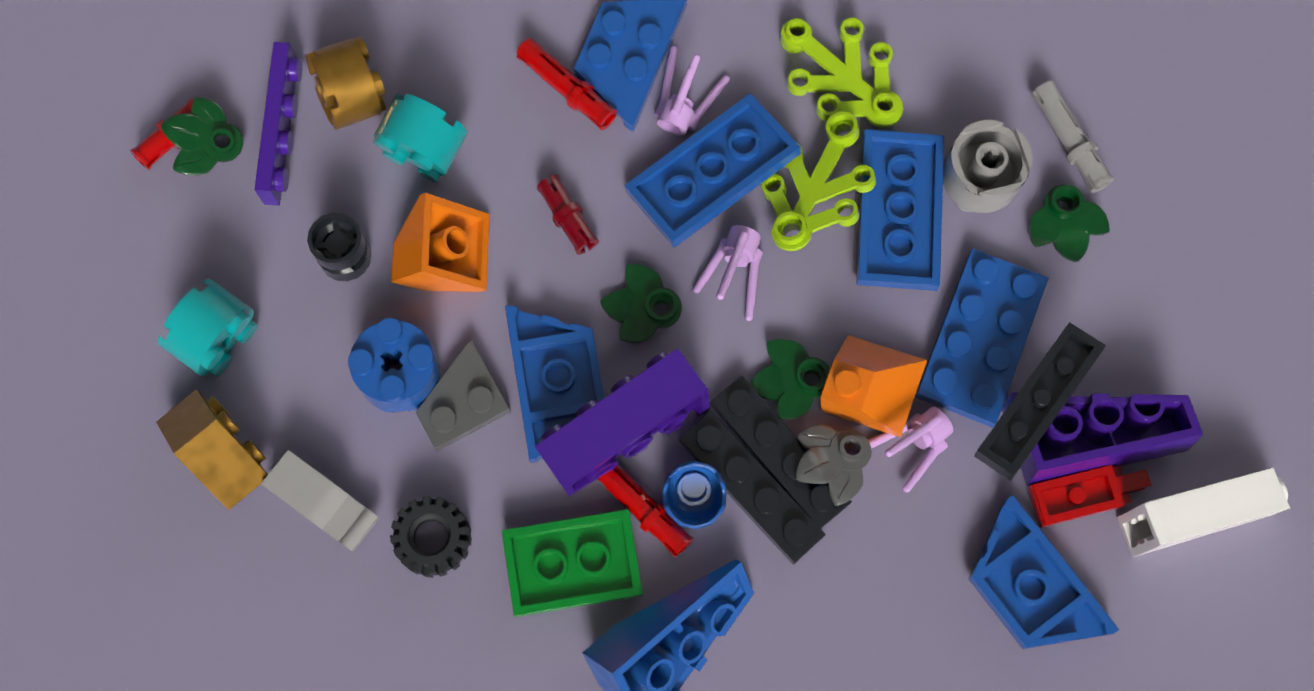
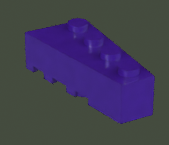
[535,348,710,496]
[1002,392,1203,487]

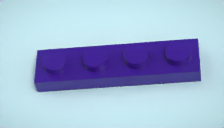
[254,42,302,205]

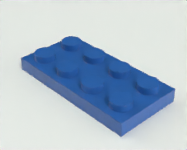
[624,93,801,248]
[856,129,944,291]
[915,248,1049,428]

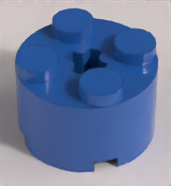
[348,318,440,413]

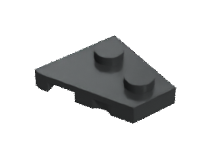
[416,341,510,452]

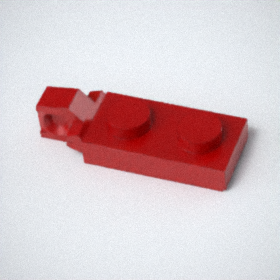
[1027,465,1152,528]

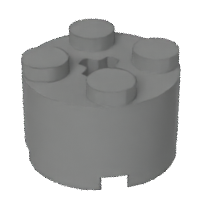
[943,119,1033,213]

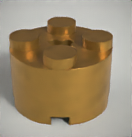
[305,37,386,130]

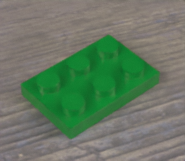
[502,509,643,618]

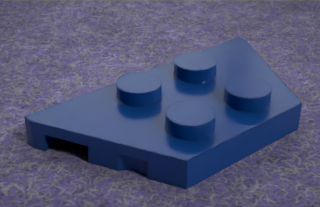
[574,0,687,132]
[505,305,604,463]
[968,495,1120,649]

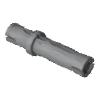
[1031,81,1114,193]

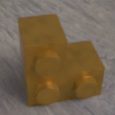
[156,389,268,510]

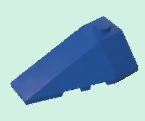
[582,559,754,691]

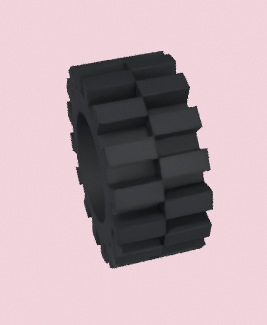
[390,496,472,578]

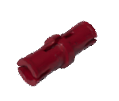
[536,174,599,255]

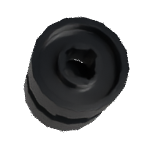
[307,212,371,281]

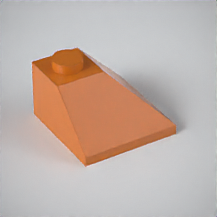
[391,193,490,292]
[820,335,927,438]

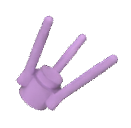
[655,46,730,136]
[693,225,763,321]
[846,407,953,492]

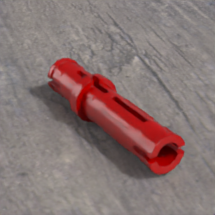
[516,38,617,131]
[598,465,694,558]

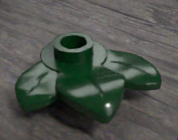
[161,97,243,176]
[1029,185,1110,262]
[600,264,682,343]
[750,339,831,419]

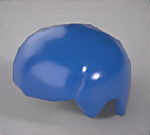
[662,460,726,529]

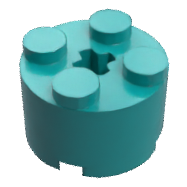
[373,92,468,183]
[158,279,258,377]

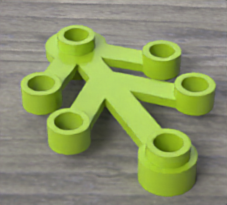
[780,18,903,128]
[761,111,876,251]

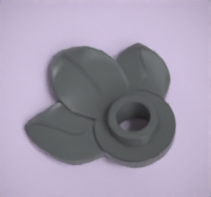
[795,424,872,506]

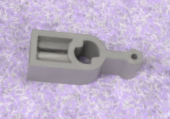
[261,450,379,552]

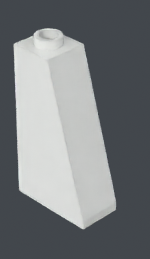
[1117,468,1290,558]

